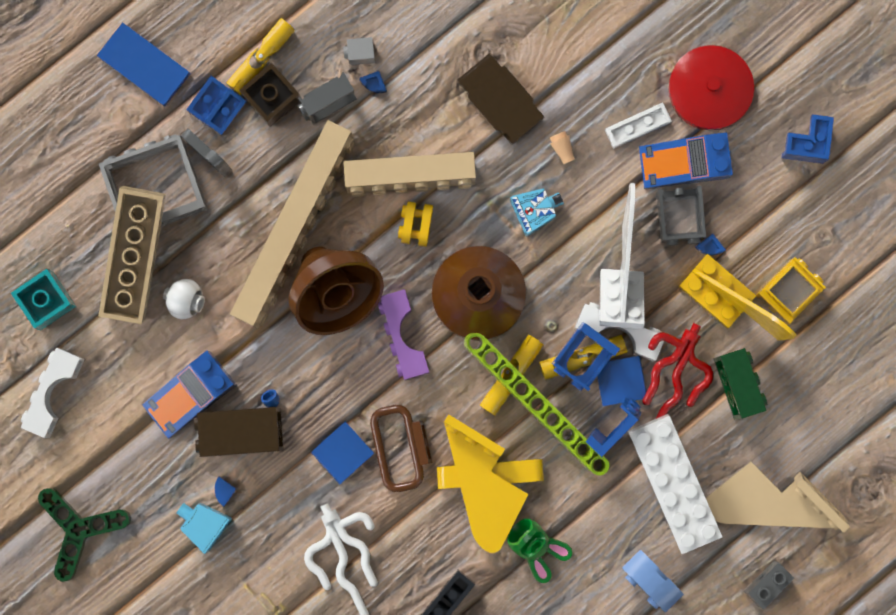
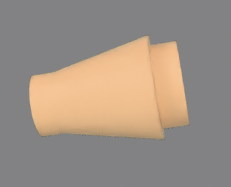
[550,131,575,164]

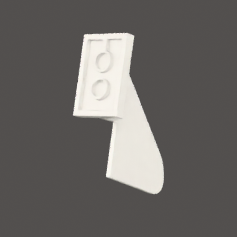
[600,183,644,329]

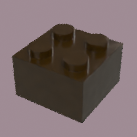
[239,62,302,127]

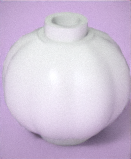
[163,279,205,319]

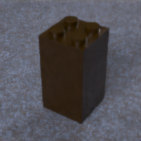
[194,407,284,457]

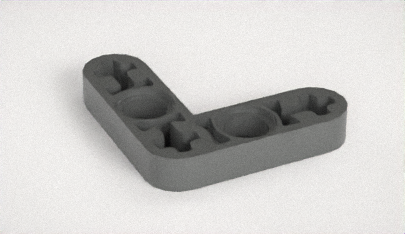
[181,128,232,177]

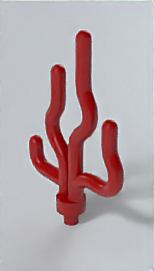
[642,323,714,419]

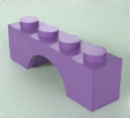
[378,289,429,380]

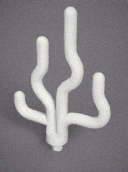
[304,503,378,615]

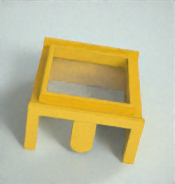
[756,257,826,325]

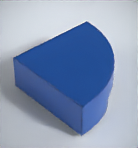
[360,71,387,93]
[695,234,726,255]
[215,476,237,507]

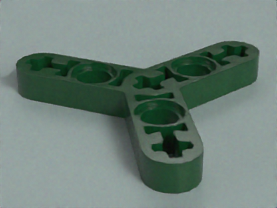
[38,488,131,582]

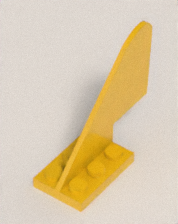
[678,254,797,340]
[444,414,528,553]

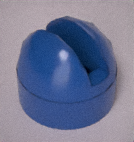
[261,389,280,408]

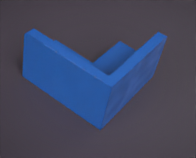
[781,114,834,164]

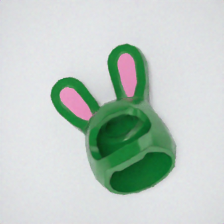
[507,519,572,583]

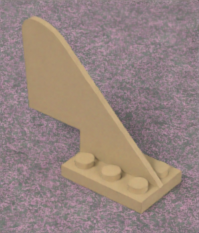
[706,461,850,533]

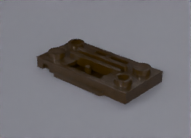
[457,53,545,145]

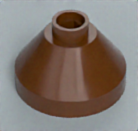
[432,246,526,341]
[289,247,384,335]

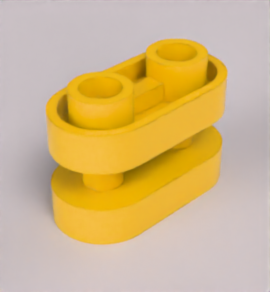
[398,201,433,247]

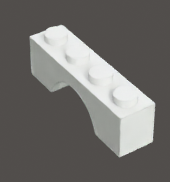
[574,302,664,362]
[21,348,85,438]

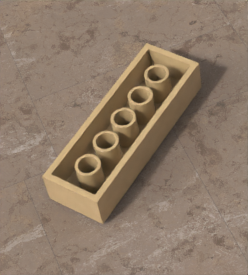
[343,152,476,197]
[98,186,166,324]

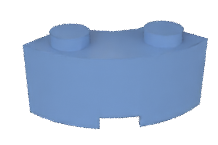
[622,550,684,613]

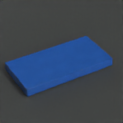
[97,22,191,107]

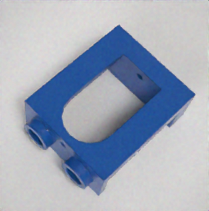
[551,322,620,391]
[586,398,642,457]

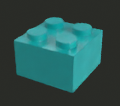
[11,269,77,331]

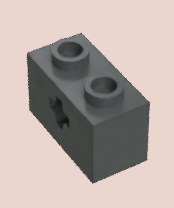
[743,561,794,609]

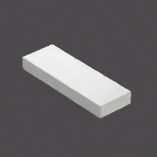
[605,103,672,149]

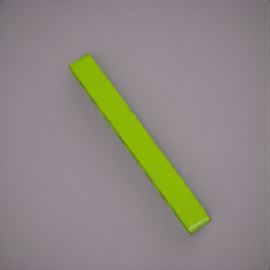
[464,333,609,476]

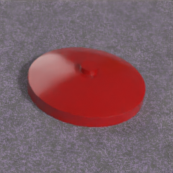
[668,45,754,130]

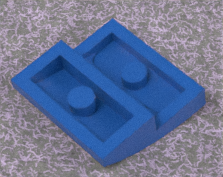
[186,75,246,135]
[597,356,647,406]
[311,421,374,485]

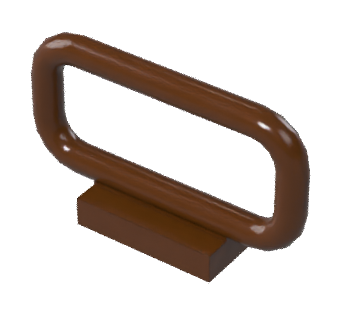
[370,405,433,492]

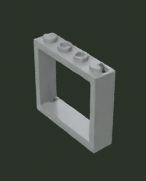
[99,134,208,226]

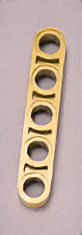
[436,459,544,489]

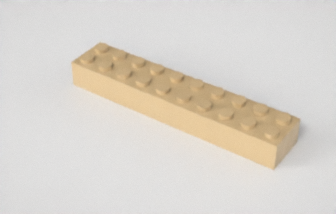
[230,120,355,329]

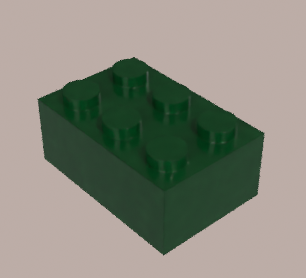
[713,348,768,420]

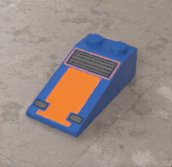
[639,132,733,189]
[142,350,237,439]

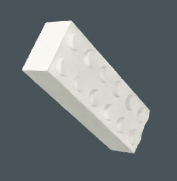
[628,414,722,554]

